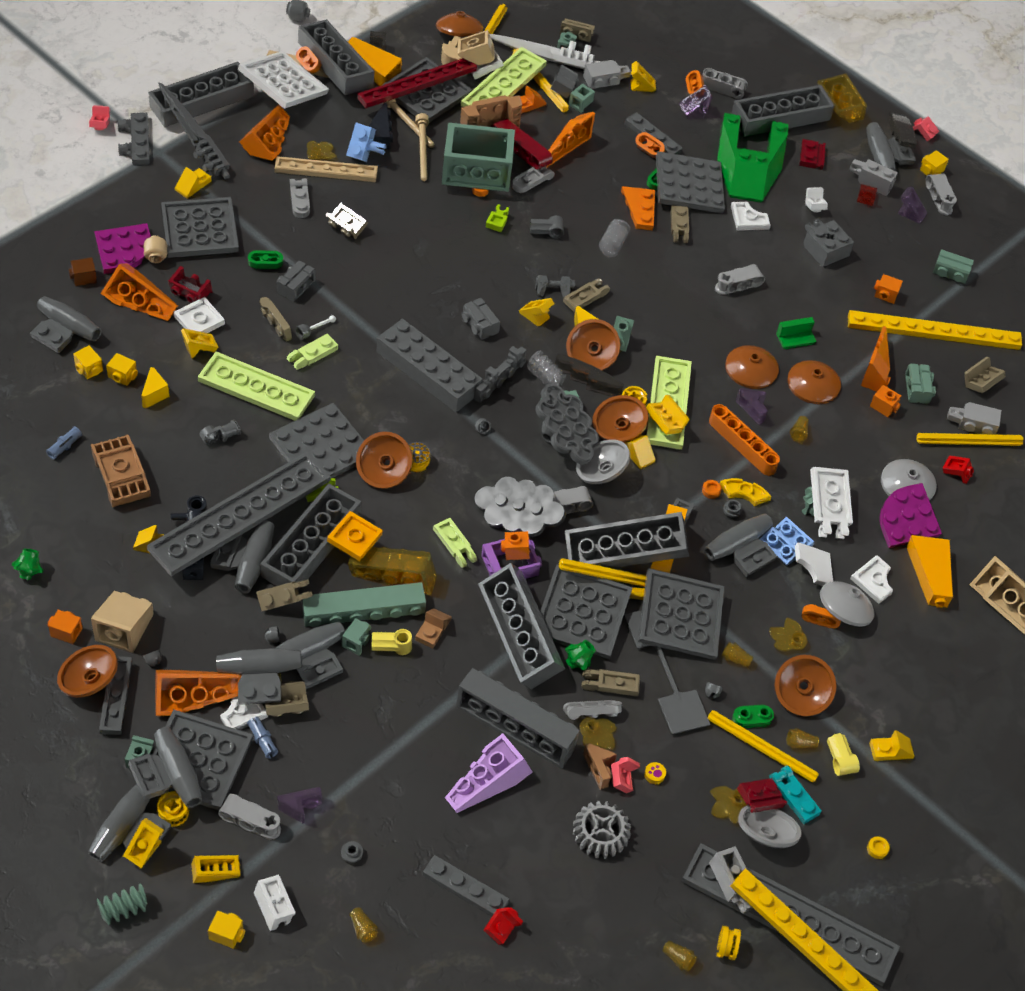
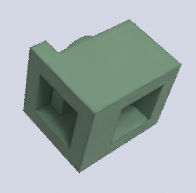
[557,32,577,49]
[569,84,595,113]
[342,618,371,656]
[125,735,155,770]

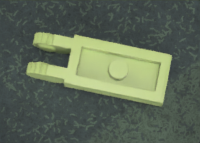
[287,334,338,370]
[433,518,477,568]

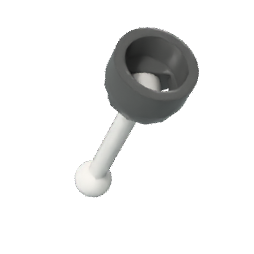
[295,315,336,340]

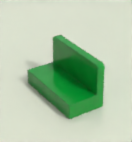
[776,317,816,349]

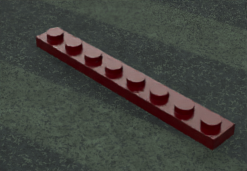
[357,58,477,108]

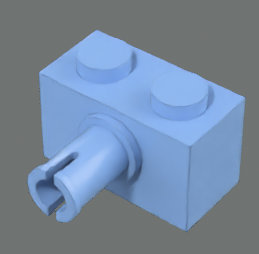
[346,123,386,162]

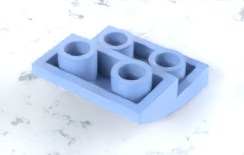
[760,517,814,565]

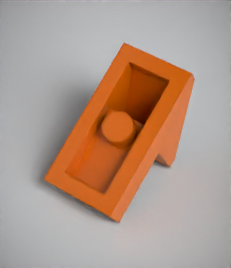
[520,86,546,114]

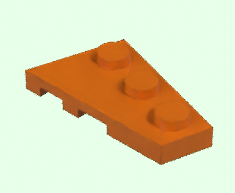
[621,186,655,231]

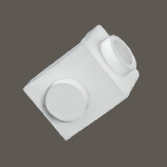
[805,187,828,212]

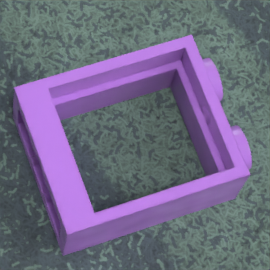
[481,539,542,579]

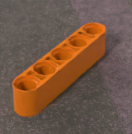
[709,404,780,476]

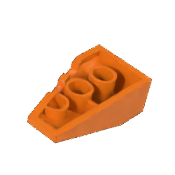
[239,105,290,160]
[547,112,595,167]
[101,263,178,321]
[861,326,891,392]
[155,670,242,716]

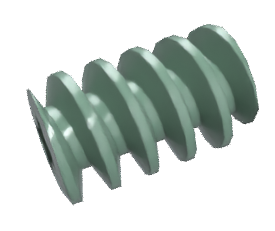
[96,883,148,925]

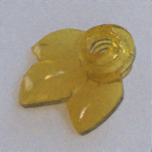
[306,141,337,160]
[769,617,807,651]
[580,717,617,750]
[710,786,748,823]

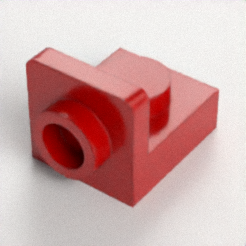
[943,456,974,484]
[484,907,523,945]

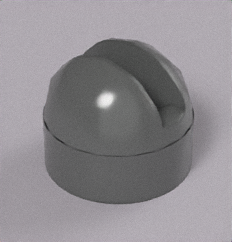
[475,418,491,434]
[265,626,281,643]
[144,650,162,667]
[705,682,723,699]

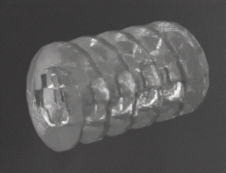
[599,219,630,257]
[527,350,566,386]

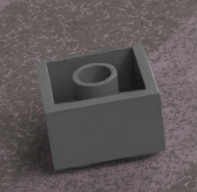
[804,219,854,267]

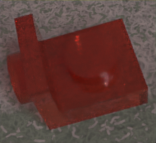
[857,184,877,206]

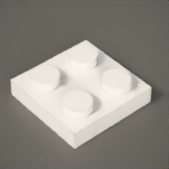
[174,297,225,333]

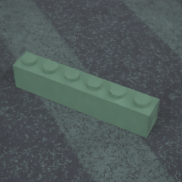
[302,582,426,627]

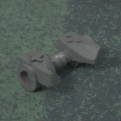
[535,275,575,298]

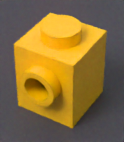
[920,150,949,176]
[73,345,103,380]
[106,353,138,386]
[208,911,245,949]

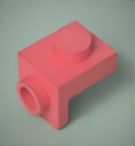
[89,105,110,130]
[910,116,939,141]
[611,757,640,794]

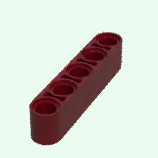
[491,119,553,170]

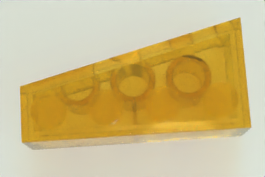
[348,547,437,595]

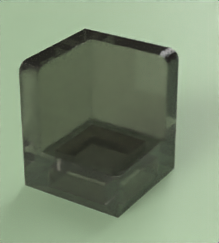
[370,31,386,51]

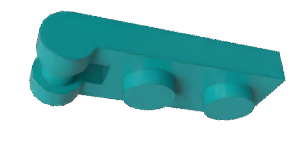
[769,765,822,824]

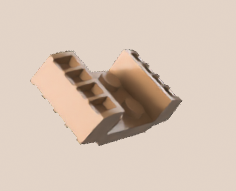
[460,95,522,128]
[91,435,150,508]

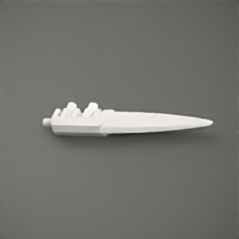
[490,34,600,69]

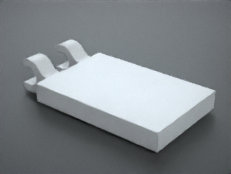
[810,467,853,539]

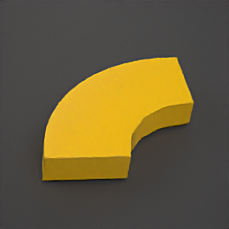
[719,478,771,506]

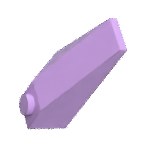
[445,734,532,813]

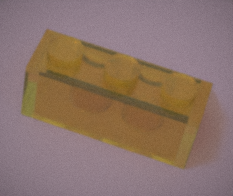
[817,74,867,123]

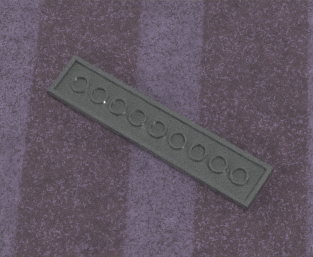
[147,452,331,577]
[681,843,900,986]

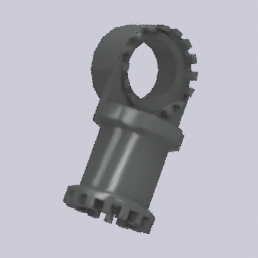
[200,419,241,445]

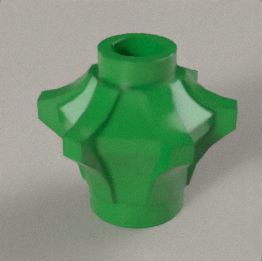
[11,548,44,580]
[565,640,596,671]

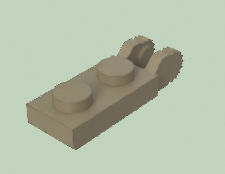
[670,205,689,243]
[563,278,610,313]
[259,297,292,342]
[256,579,313,611]
[581,669,640,696]

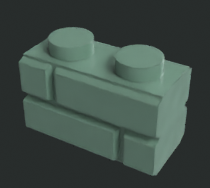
[933,250,974,284]
[905,364,936,404]

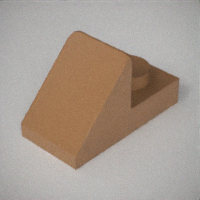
[415,609,452,649]
[583,743,617,790]

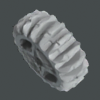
[573,801,631,859]

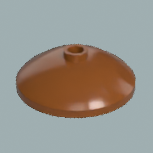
[436,11,483,37]
[566,319,620,372]
[725,345,779,389]
[787,360,841,404]
[593,395,649,443]
[356,432,413,489]
[57,645,118,698]
[774,655,836,716]

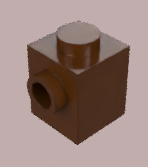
[68,257,97,286]

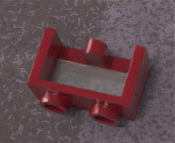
[168,266,213,303]

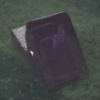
[679,85,713,117]
[898,186,927,223]
[736,388,768,425]
[277,787,322,823]

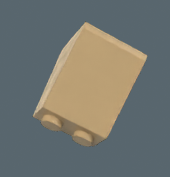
[91,591,154,653]

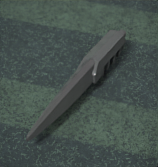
[158,82,230,179]

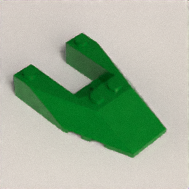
[717,113,788,203]

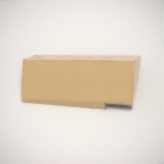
[969,556,1025,634]

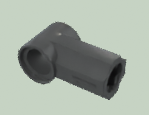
[530,215,564,239]

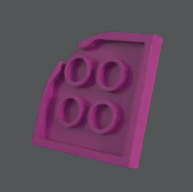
[94,223,151,274]
[880,483,942,548]

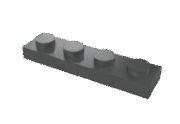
[625,112,683,155]
[99,657,132,735]
[422,855,509,916]

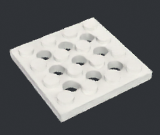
[238,51,329,108]

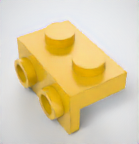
[646,395,689,435]

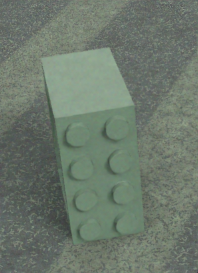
[442,123,515,192]

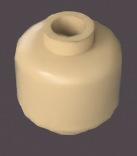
[144,236,167,263]

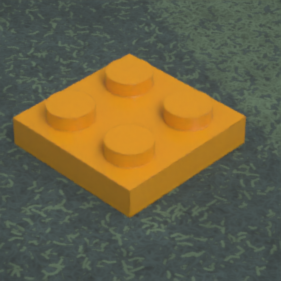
[327,511,383,561]

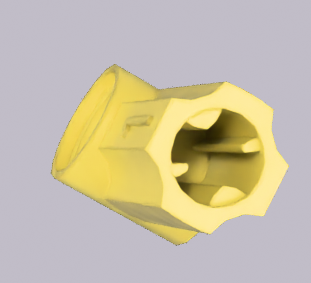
[372,629,412,655]
[827,733,860,776]

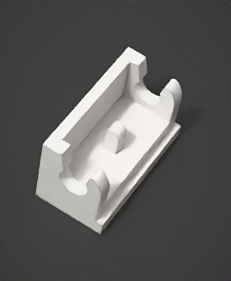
[254,875,296,931]

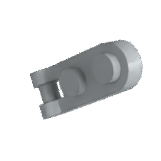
[512,166,554,193]
[290,178,310,218]
[563,700,622,720]

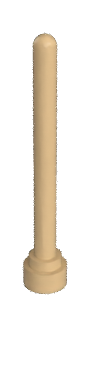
[382,99,434,148]
[415,113,429,181]

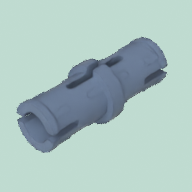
[46,426,82,460]
[247,717,278,758]

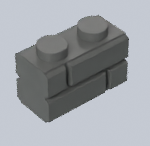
[276,260,316,302]
[462,298,500,340]

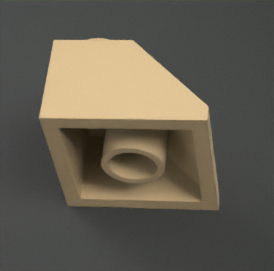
[457,30,494,65]

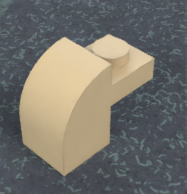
[441,36,462,65]

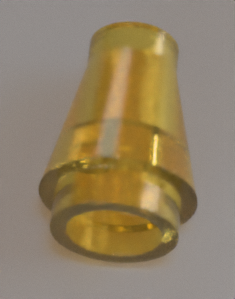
[790,416,809,442]
[722,641,753,667]
[786,728,819,749]
[350,908,378,942]
[662,940,697,971]

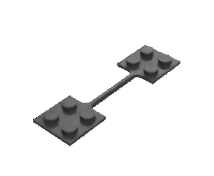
[624,611,711,735]

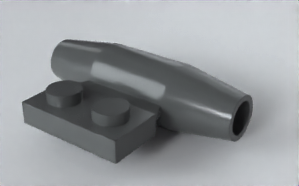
[866,122,916,172]
[30,296,102,353]
[704,514,778,577]
[210,520,275,593]
[276,622,345,689]
[216,648,302,705]
[129,727,203,808]
[88,784,171,862]

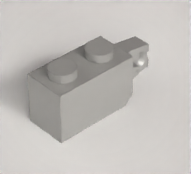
[583,60,631,89]
[850,159,898,196]
[947,402,1001,435]
[709,846,753,914]

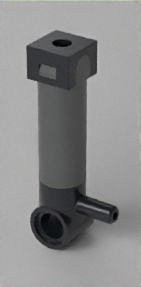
[170,495,207,580]

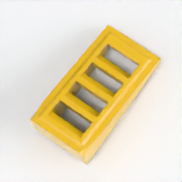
[191,855,241,883]

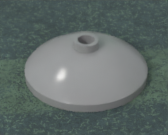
[576,440,630,484]
[881,459,937,501]
[820,581,875,627]
[738,805,801,848]

